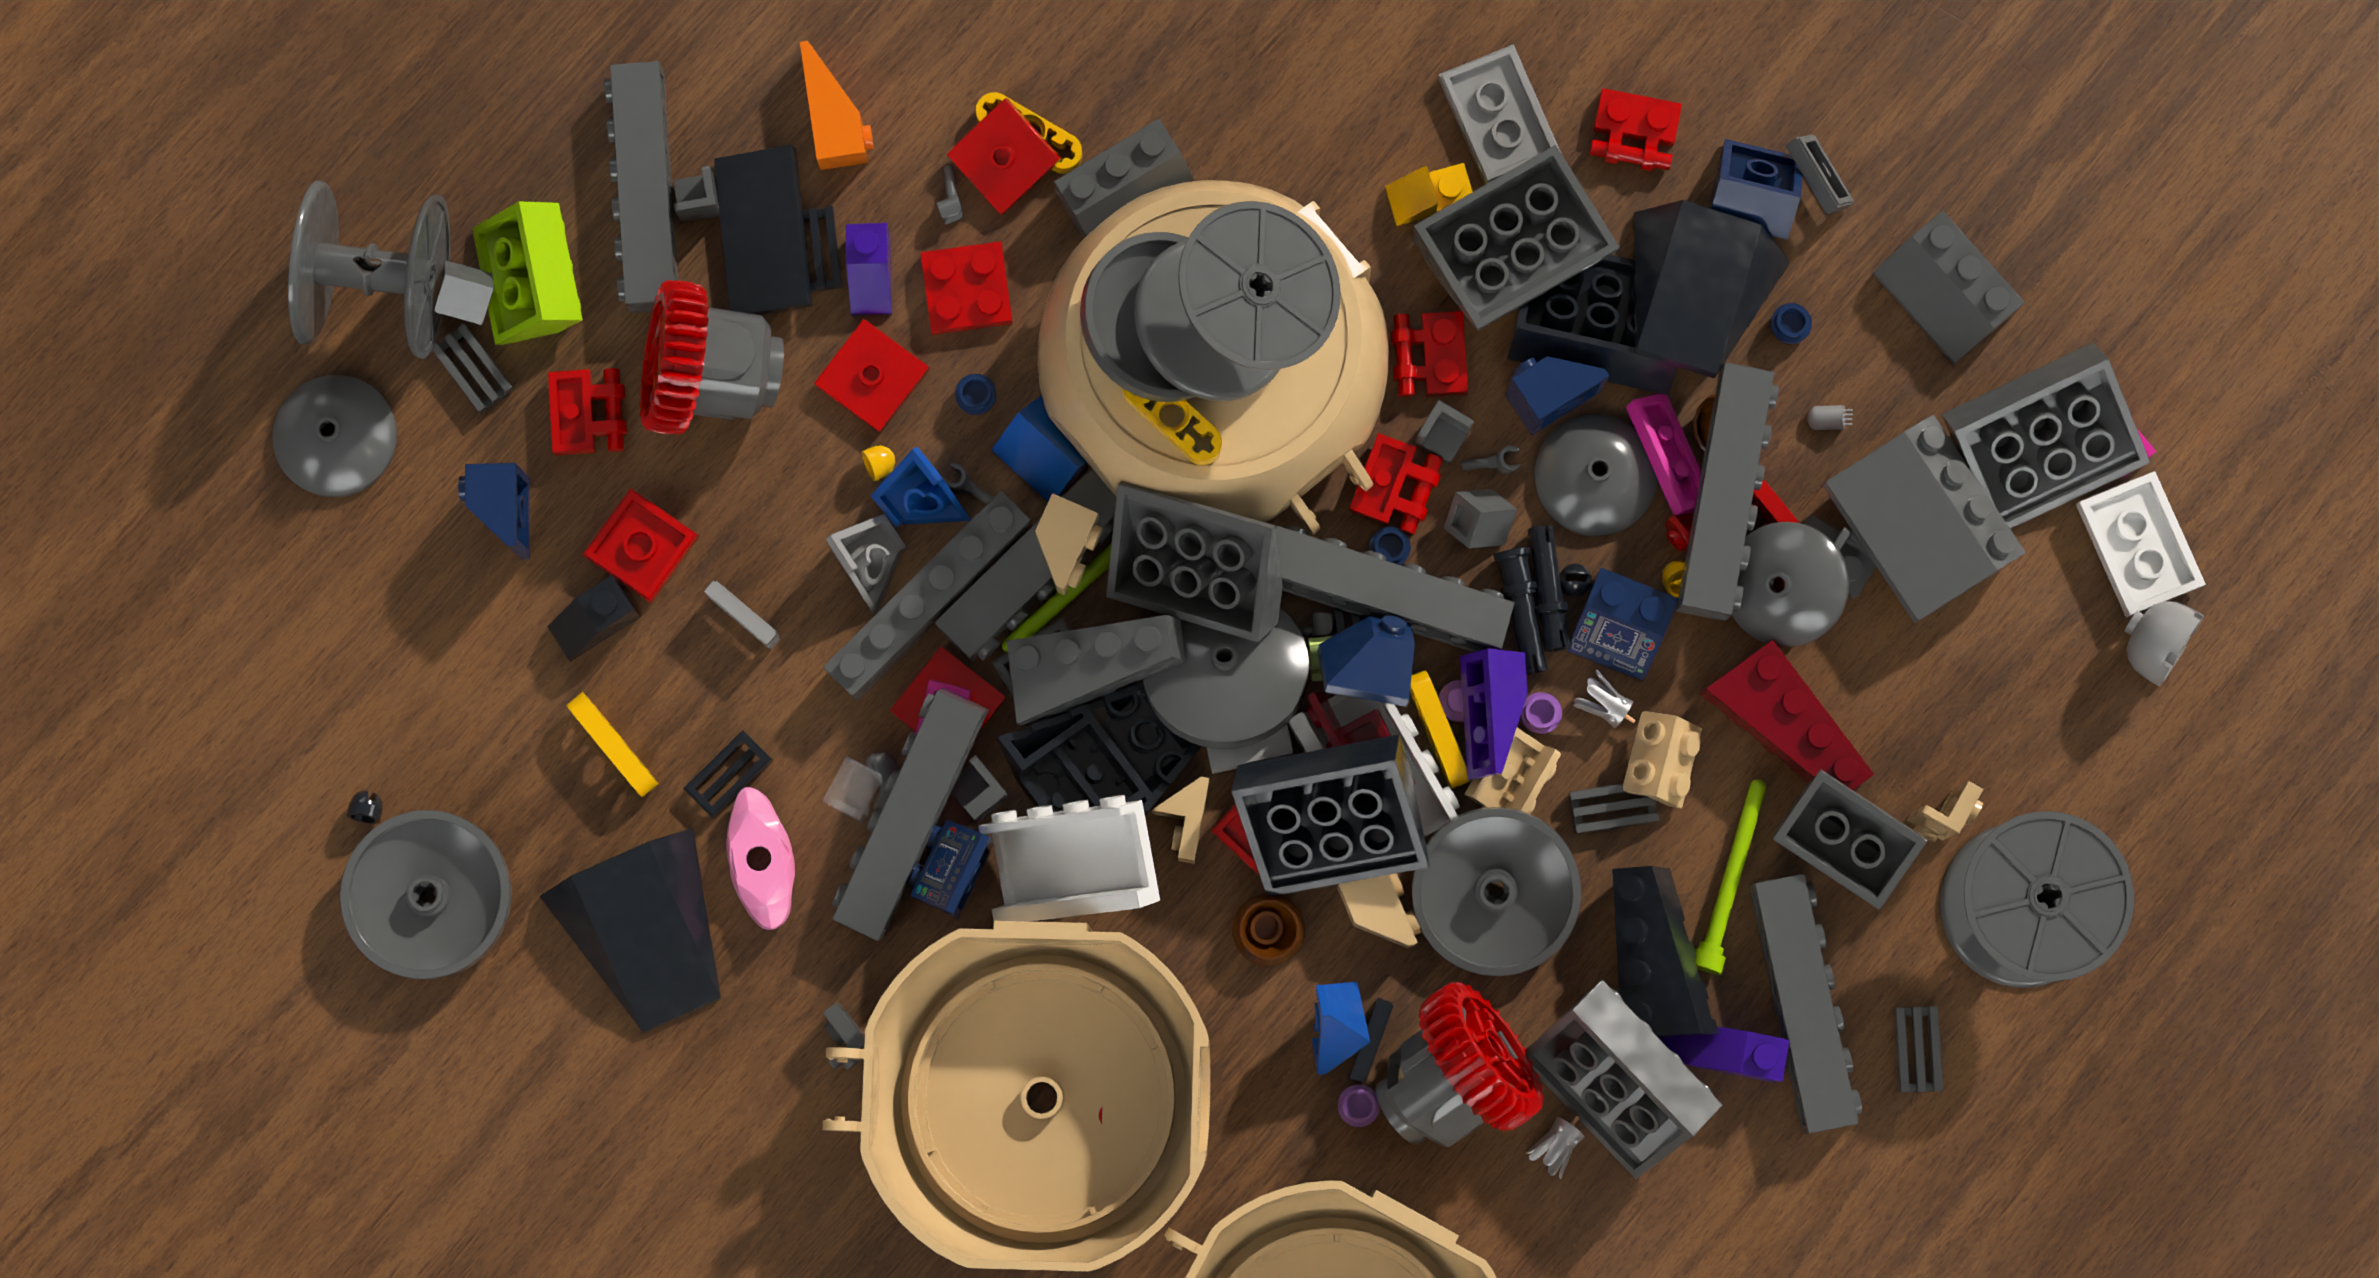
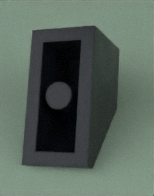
[547,575,640,662]

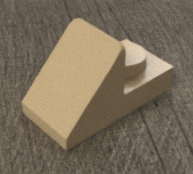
[1152,777,1209,864]

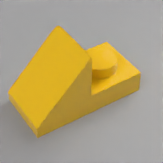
[1385,163,1473,226]

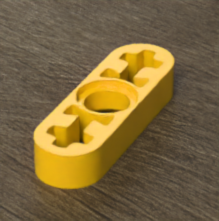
[976,92,1083,174]
[1122,388,1222,465]
[1410,670,1470,789]
[566,692,658,797]

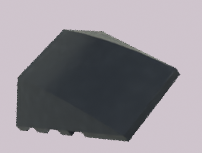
[1633,200,1790,379]
[997,681,1202,815]
[539,828,721,1032]

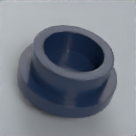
[1770,303,1812,344]
[955,374,996,415]
[1369,527,1411,565]

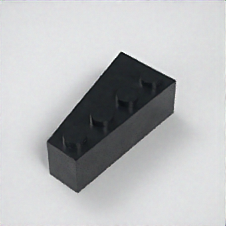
[1612,866,1720,1038]

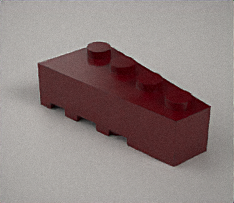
[1700,640,1874,790]

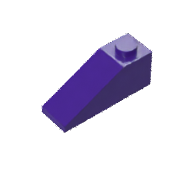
[1460,649,1528,780]
[1659,1026,1790,1083]

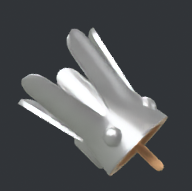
[1573,670,1635,728]
[1525,1116,1584,1179]

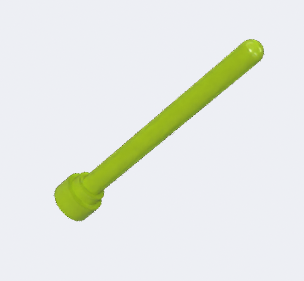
[1002,543,1112,653]
[1694,779,1766,975]

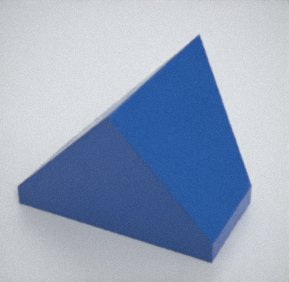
[871,447,971,527]
[1312,981,1370,1075]

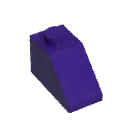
[846,223,892,316]

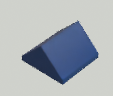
[992,395,1090,502]

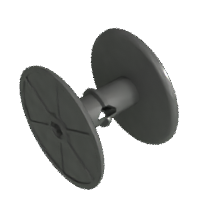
[288,180,451,359]
[1134,201,1341,401]
[1939,811,2134,988]

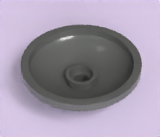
[273,375,397,497]
[1534,414,1658,537]
[1732,522,1849,647]

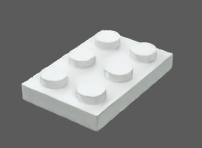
[2076,471,2206,618]

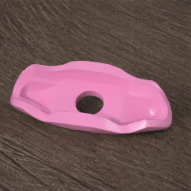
[726,787,795,930]

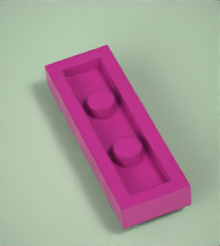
[1626,394,1701,516]

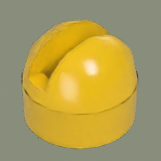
[861,445,895,481]
[1662,560,1685,597]

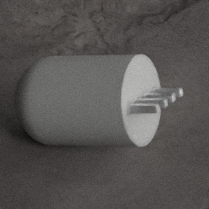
[1807,405,1853,430]

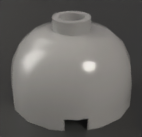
[2124,601,2204,687]

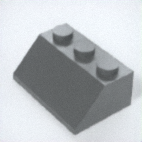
[1054,119,1194,238]
[1872,210,2025,365]
[1773,769,1928,910]

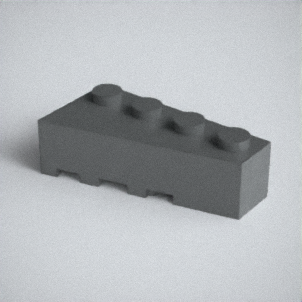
[1007,615,1186,726]

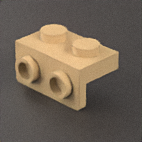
[1623,711,1702,808]
[1464,728,1561,814]
[1907,781,1984,842]

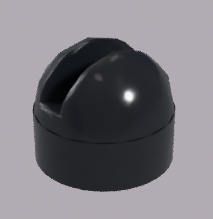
[1560,563,1592,598]
[346,790,383,824]

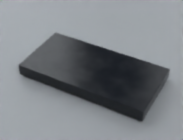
[714,145,813,315]

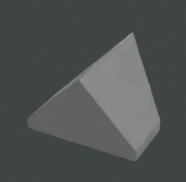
[826,513,907,616]

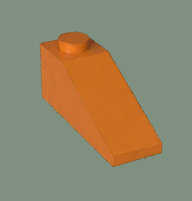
[800,41,874,170]

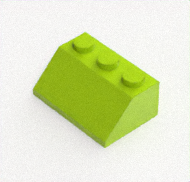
[472,201,583,345]

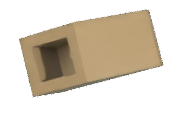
[1035,493,1103,595]
[1337,873,1421,949]

